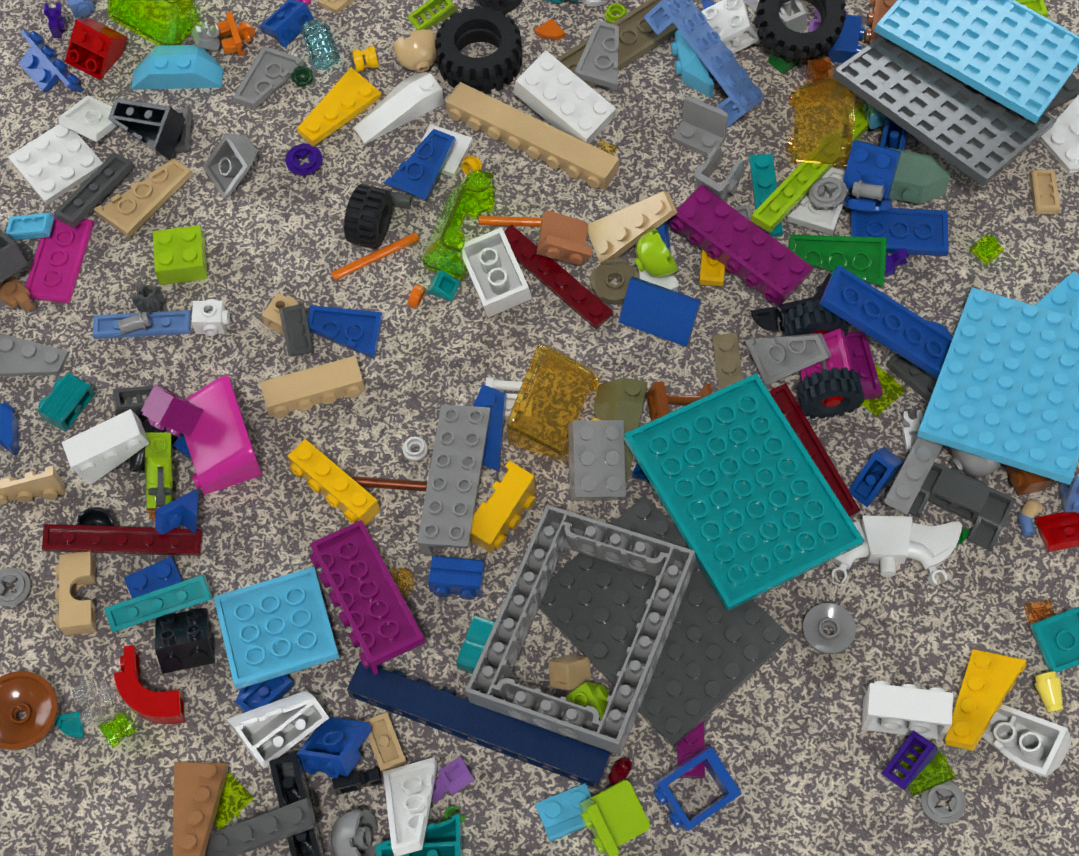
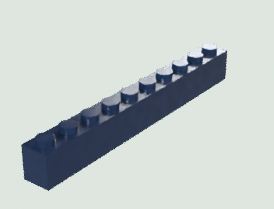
[347,661,611,790]

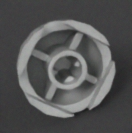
[950,448,1000,478]
[328,810,378,856]

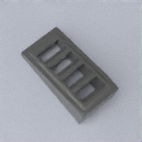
[113,385,163,416]

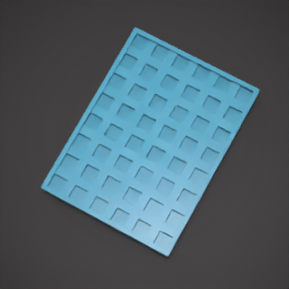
[874,0,1079,123]
[917,287,1079,485]

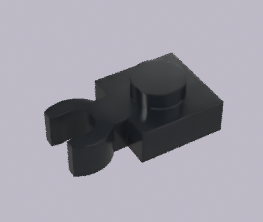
[332,769,382,795]

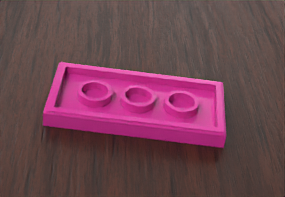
[25,215,94,304]

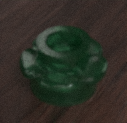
[291,66,314,87]

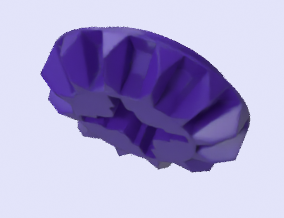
[285,144,323,178]

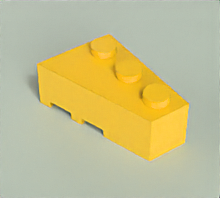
[470,460,537,554]

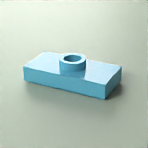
[5,213,54,240]

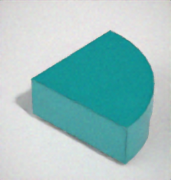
[55,711,84,739]

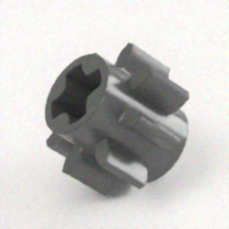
[132,285,165,315]

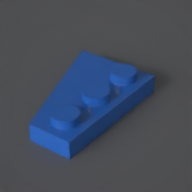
[384,129,456,202]
[307,305,383,359]
[473,384,507,472]

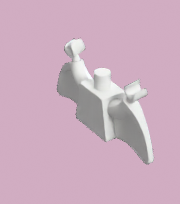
[831,515,962,586]

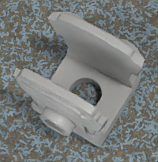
[694,146,744,201]

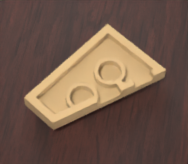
[0,465,65,505]

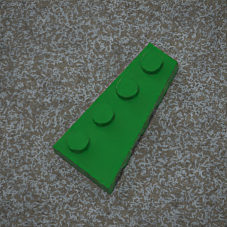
[789,234,888,287]

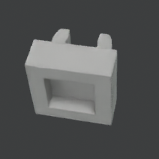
[192,22,220,51]

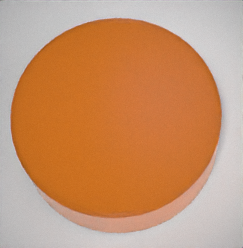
[407,284,426,309]

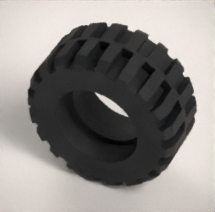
[755,0,846,63]
[435,6,523,94]

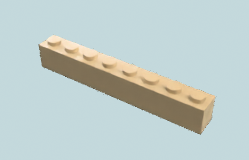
[445,82,619,190]

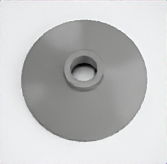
[802,603,856,654]

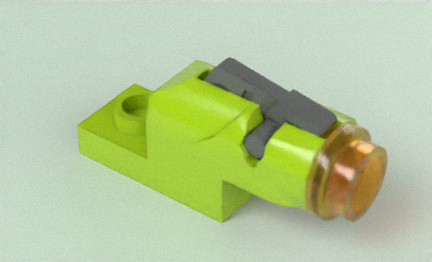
[145,433,173,519]

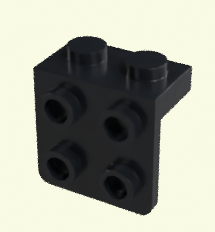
[155,608,215,674]

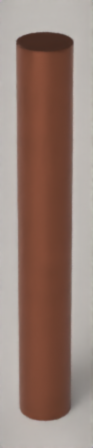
[352,476,427,492]

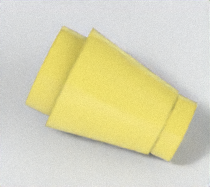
[1034,671,1063,713]

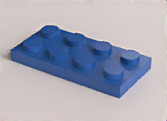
[851,208,949,256]

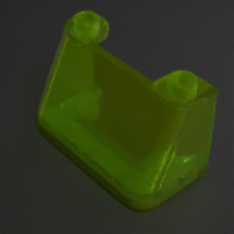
[107,0,200,46]
[422,170,496,281]

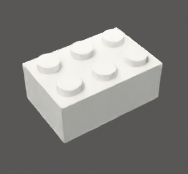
[458,227,532,318]
[861,681,953,740]

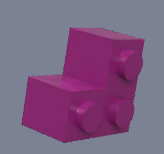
[141,384,204,437]

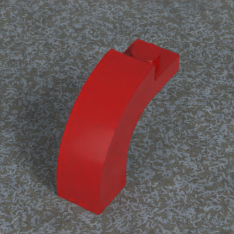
[114,645,185,724]

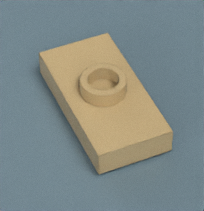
[1029,170,1061,214]

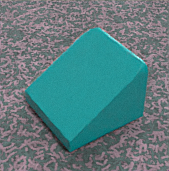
[426,269,461,302]

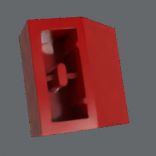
[64,19,127,80]

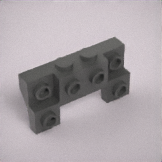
[908,462,1016,551]

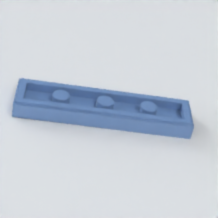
[93,310,191,339]

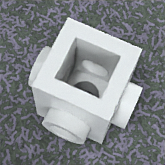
[191,299,230,336]

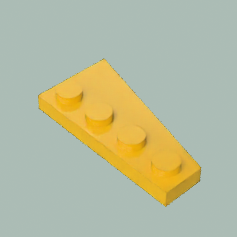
[945,649,1027,751]

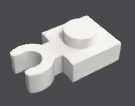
[902,410,923,455]

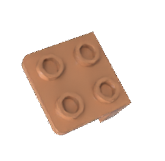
[537,211,593,266]

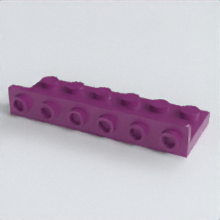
[668,185,814,305]
[309,520,425,675]

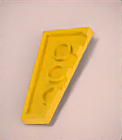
[297,67,382,147]

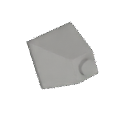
[203,133,257,199]

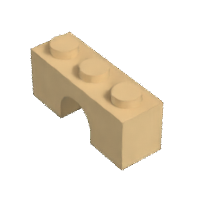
[55,551,96,636]

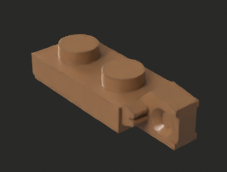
[0,276,35,312]

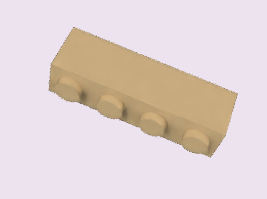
[260,356,365,418]

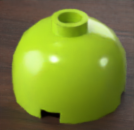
[634,228,679,278]

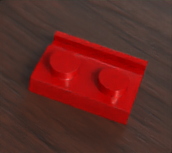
[1035,512,1079,552]

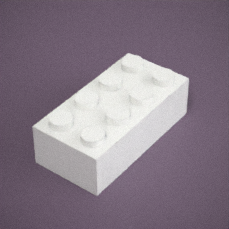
[513,50,616,144]

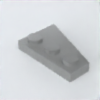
[574,20,619,90]

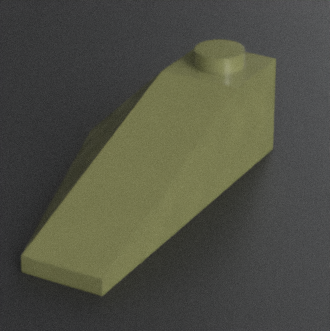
[593,378,648,483]

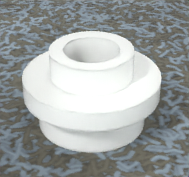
[403,437,428,461]

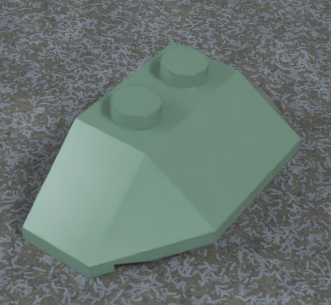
[886,147,951,205]

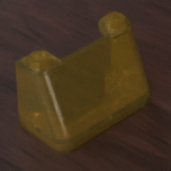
[787,77,855,165]
[507,343,600,462]

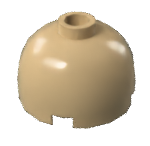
[393,29,437,72]

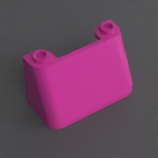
[184,375,262,495]

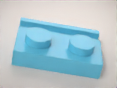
[535,783,591,842]

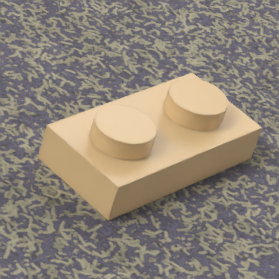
[362,712,407,773]

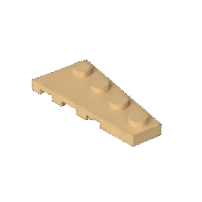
[93,158,193,238]

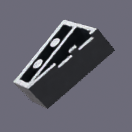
[108,98,185,161]

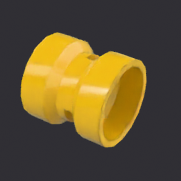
[352,46,379,72]

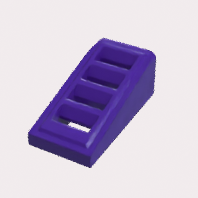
[881,730,939,790]

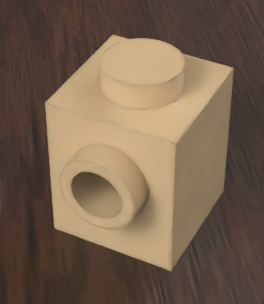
[262,293,298,335]

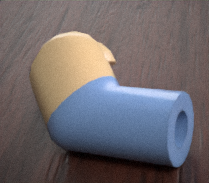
[1018,500,1043,537]

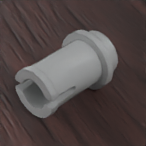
[852,180,884,201]
[118,311,151,335]

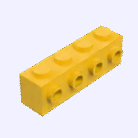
[287,439,380,526]

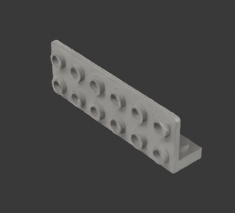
[417,405,491,555]

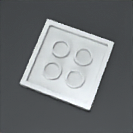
[8,124,103,205]

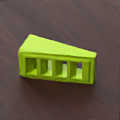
[407,0,458,30]

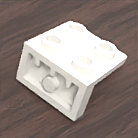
[701,0,760,54]

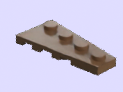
[172,762,229,856]

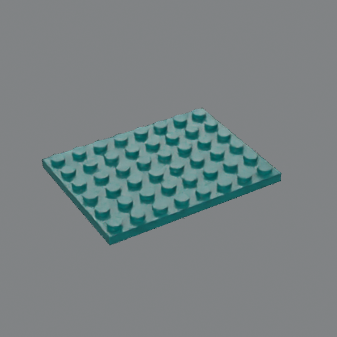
[623,373,865,611]

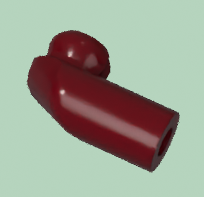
[608,758,632,786]

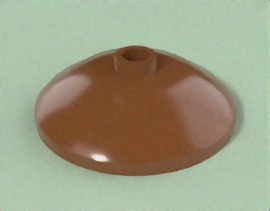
[0,671,58,751]

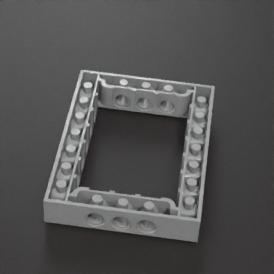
[465,505,696,755]

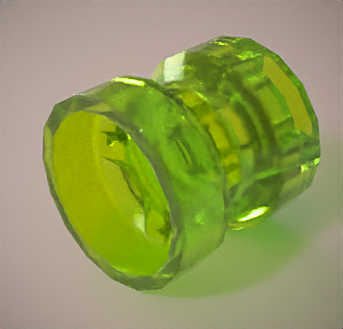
[98,711,136,748]

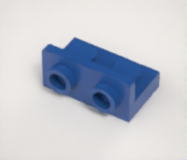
[259,0,314,47]

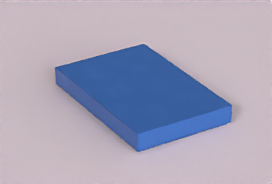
[618,276,701,347]

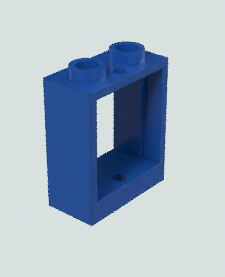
[652,747,742,831]

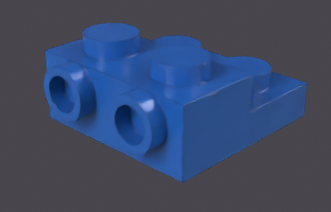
[297,717,372,778]

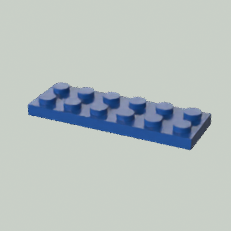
[819,265,953,379]

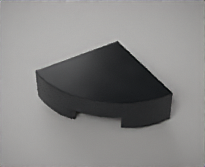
[751,307,779,332]

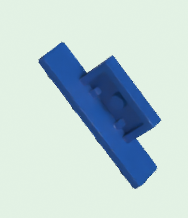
[18,29,84,93]

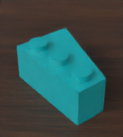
[376,813,463,856]

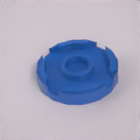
[844,194,892,211]

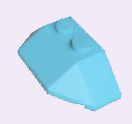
[671,30,714,97]
[132,45,223,90]

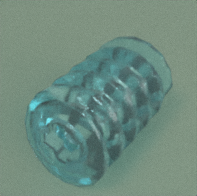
[301,20,340,70]

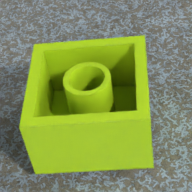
[153,225,208,285]

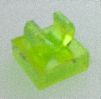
[969,234,1004,266]

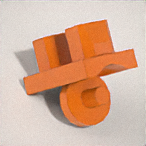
[216,12,255,56]

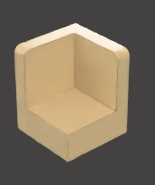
[548,655,591,690]

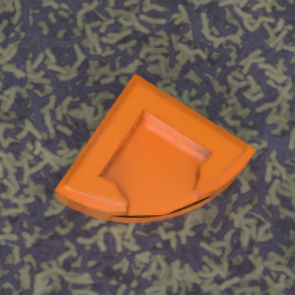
[534,19,566,40]

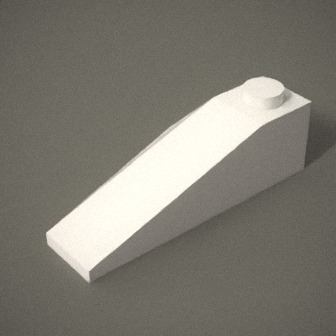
[353,72,444,144]
[982,704,1071,777]

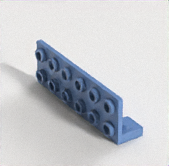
[644,0,765,127]

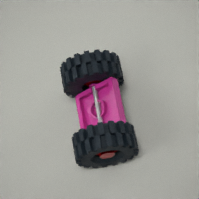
[783,299,864,419]

